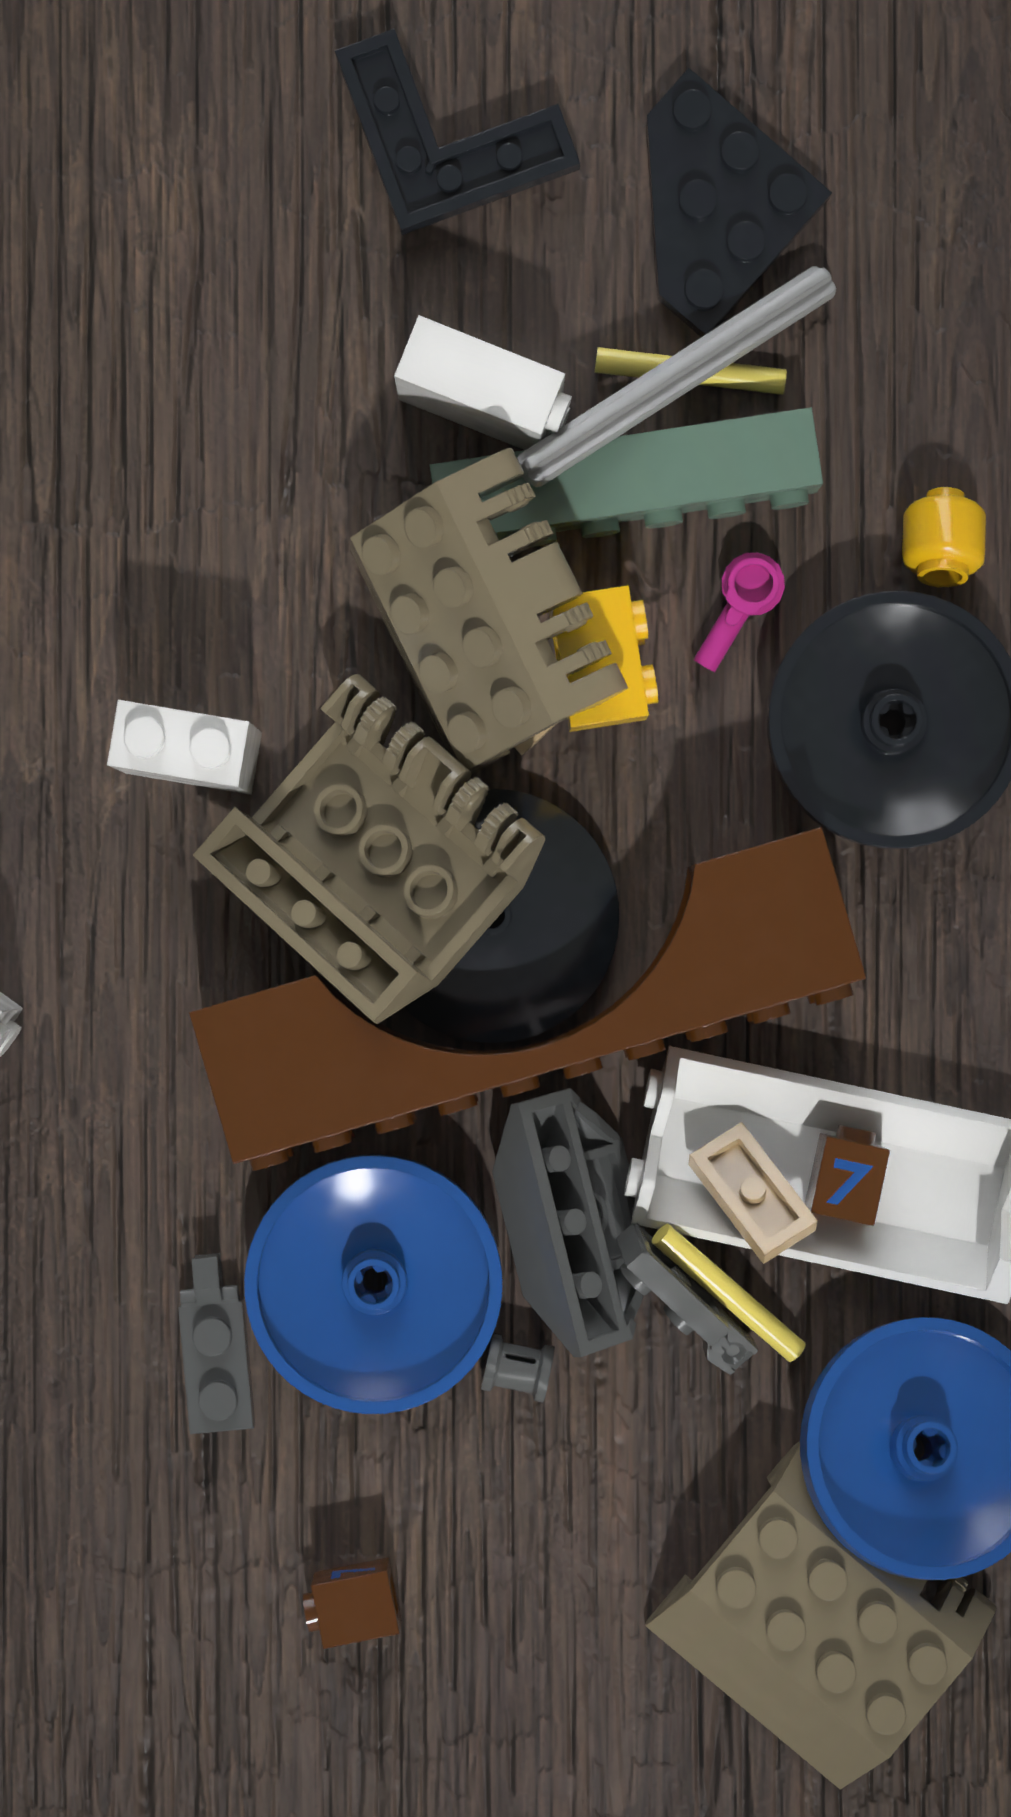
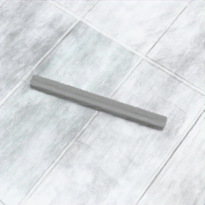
[517,266,836,487]

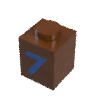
[805,1125,890,1226]
[303,1557,402,1649]

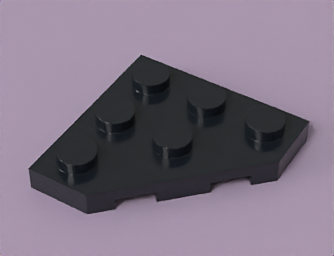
[646,68,832,337]

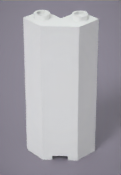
[624,1046,1011,1304]

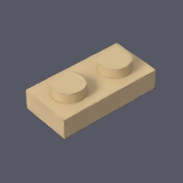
[688,1122,818,1264]

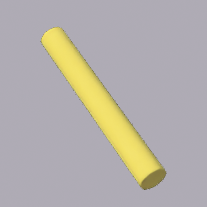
[595,347,787,395]
[652,1224,806,1362]

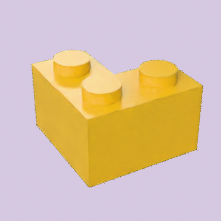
[549,585,658,732]

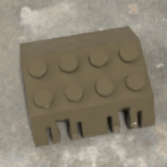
[350,448,628,774]
[193,674,545,1024]
[645,1441,996,1790]

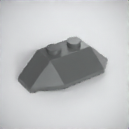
[492,1088,645,1357]

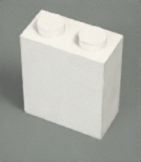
[394,315,572,450]
[107,700,262,795]

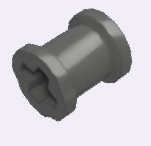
[481,1333,555,1403]

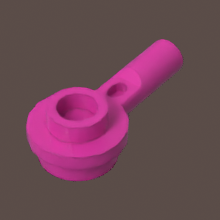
[693,552,785,673]

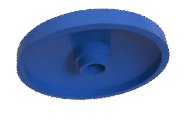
[244,1154,502,1414]
[800,1317,1011,1580]

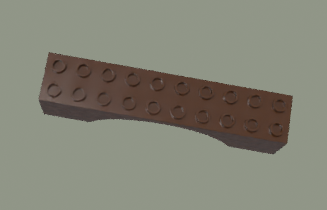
[189,827,866,1171]

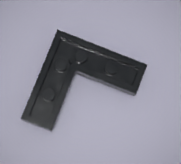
[335,29,580,235]

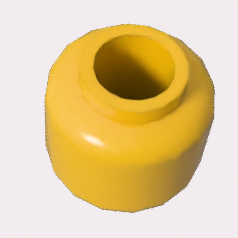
[902,487,986,587]

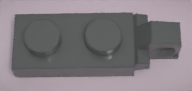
[616,1223,758,1375]
[178,1253,255,1434]

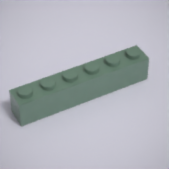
[430,407,823,547]

